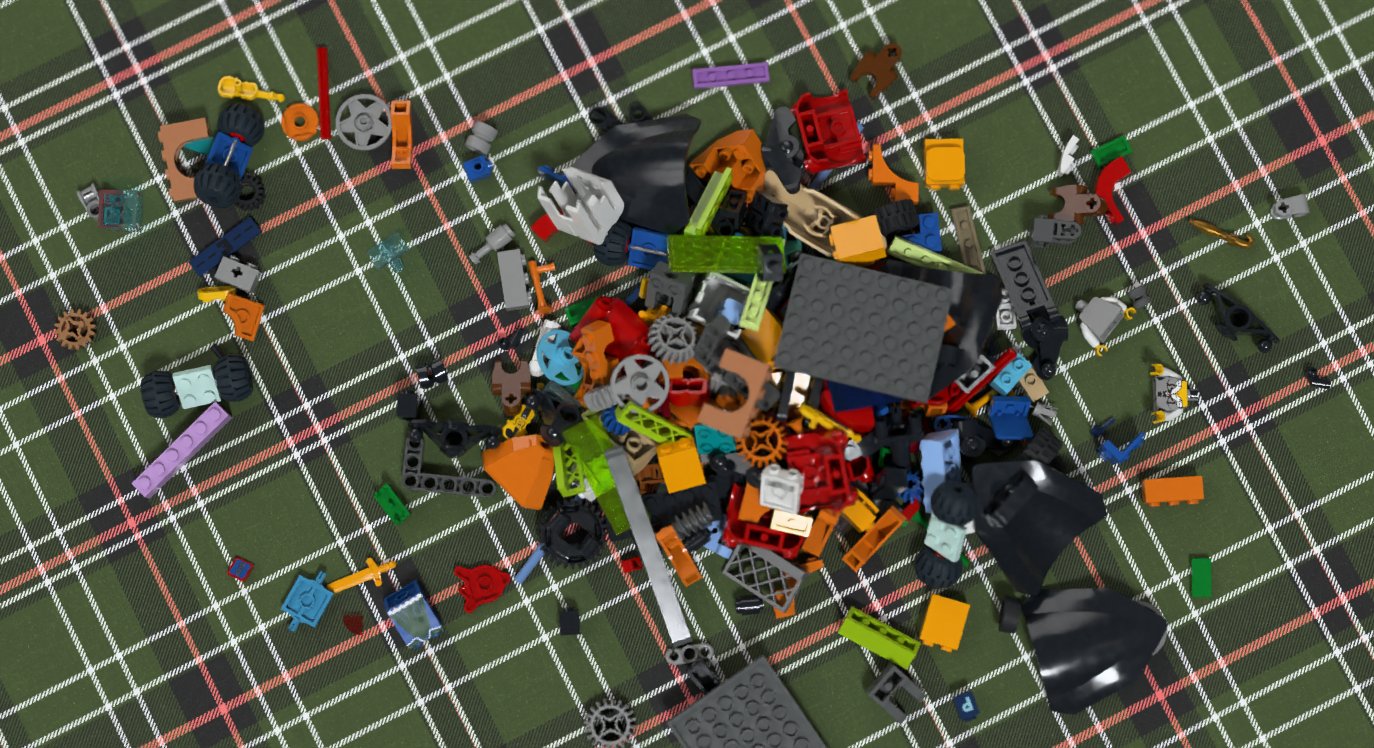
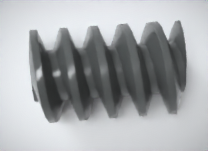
[671,502,715,540]

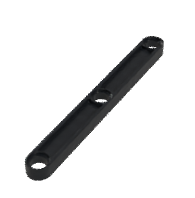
[630,105,734,241]

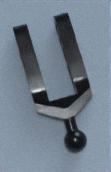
[774,370,823,429]

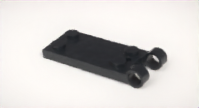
[990,240,1060,332]

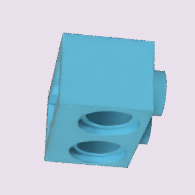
[990,353,1032,396]

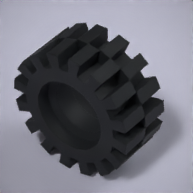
[234,175,265,211]

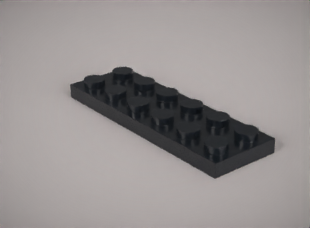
[602,481,724,542]

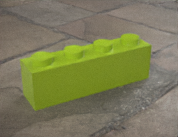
[838,607,921,670]

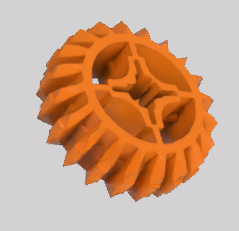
[735,415,788,468]

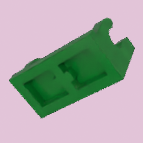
[564,295,601,328]
[374,483,412,527]

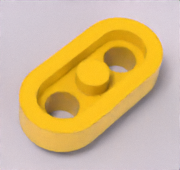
[197,286,236,302]

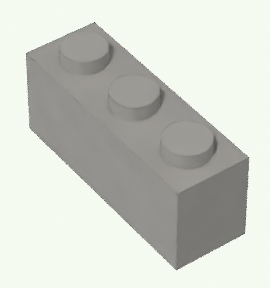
[497,249,532,311]

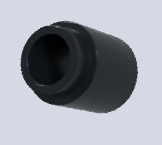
[682,526,711,553]
[735,595,764,616]

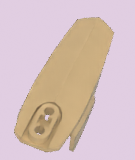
[758,170,887,261]

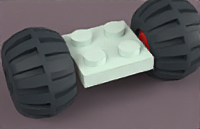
[140,354,253,418]
[915,481,979,589]

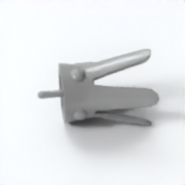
[1030,402,1059,426]

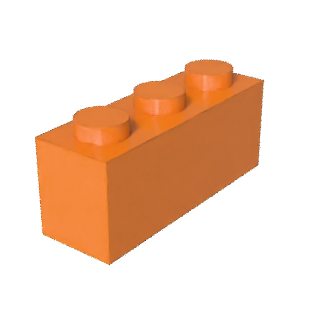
[1141,476,1204,507]

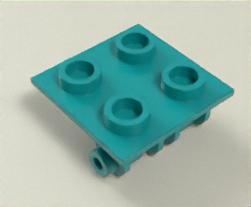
[694,424,736,454]

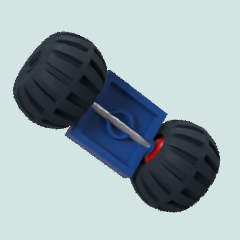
[193,104,265,208]
[594,219,704,280]

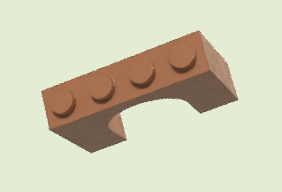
[158,118,211,202]
[697,348,773,439]

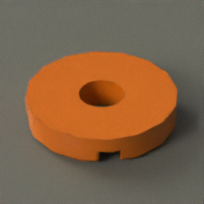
[281,103,319,141]

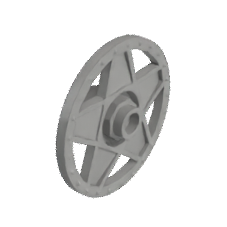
[336,94,392,151]
[611,355,669,413]

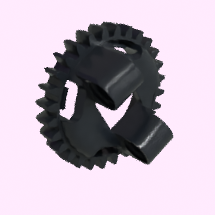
[537,498,608,570]

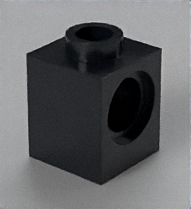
[559,607,580,636]

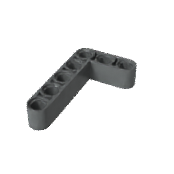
[694,315,780,411]
[402,438,497,498]

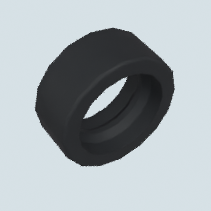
[999,595,1020,634]

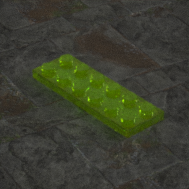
[667,235,786,274]
[562,414,651,535]

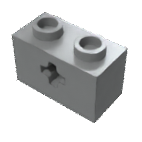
[214,255,262,294]

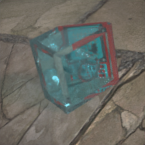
[98,190,143,232]

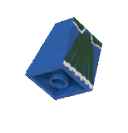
[383,580,443,649]

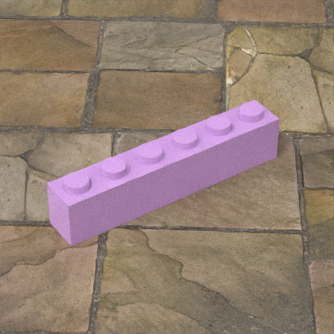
[131,402,233,499]

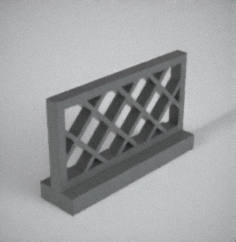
[722,544,811,613]

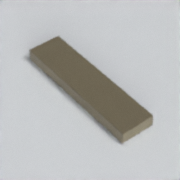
[950,205,986,274]

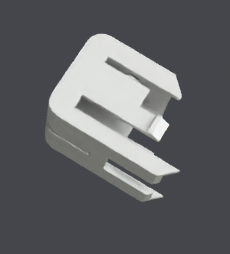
[538,167,624,245]
[684,270,750,340]

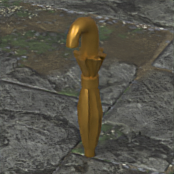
[1188,218,1254,249]

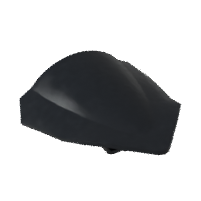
[571,113,701,235]
[880,260,1004,400]
[972,460,1107,596]
[1021,588,1168,715]

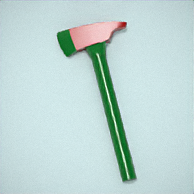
[900,496,971,567]

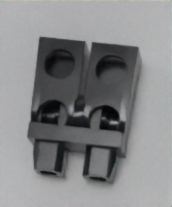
[746,190,789,238]

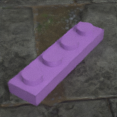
[692,62,769,89]

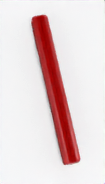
[317,47,331,140]
[945,348,1017,415]

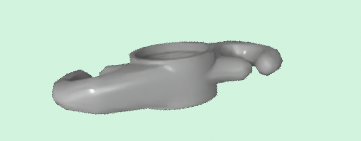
[665,643,714,665]

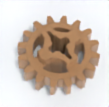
[54,309,97,351]

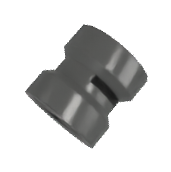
[1127,284,1153,310]

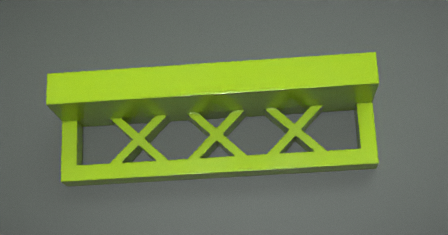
[684,167,732,242]
[615,401,694,444]
[553,442,586,497]

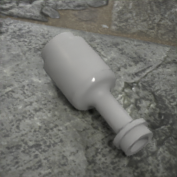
[469,223,515,265]

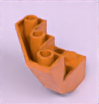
[689,129,766,203]
[482,434,554,510]

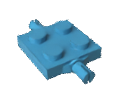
[281,570,334,632]

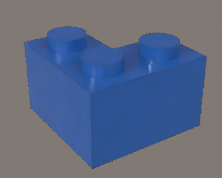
[901,213,942,254]

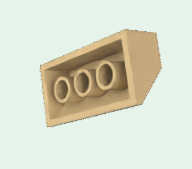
[581,409,659,476]

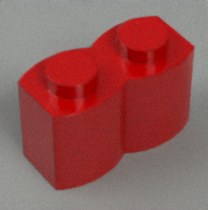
[668,378,711,407]

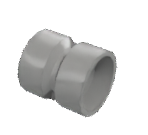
[465,121,498,156]

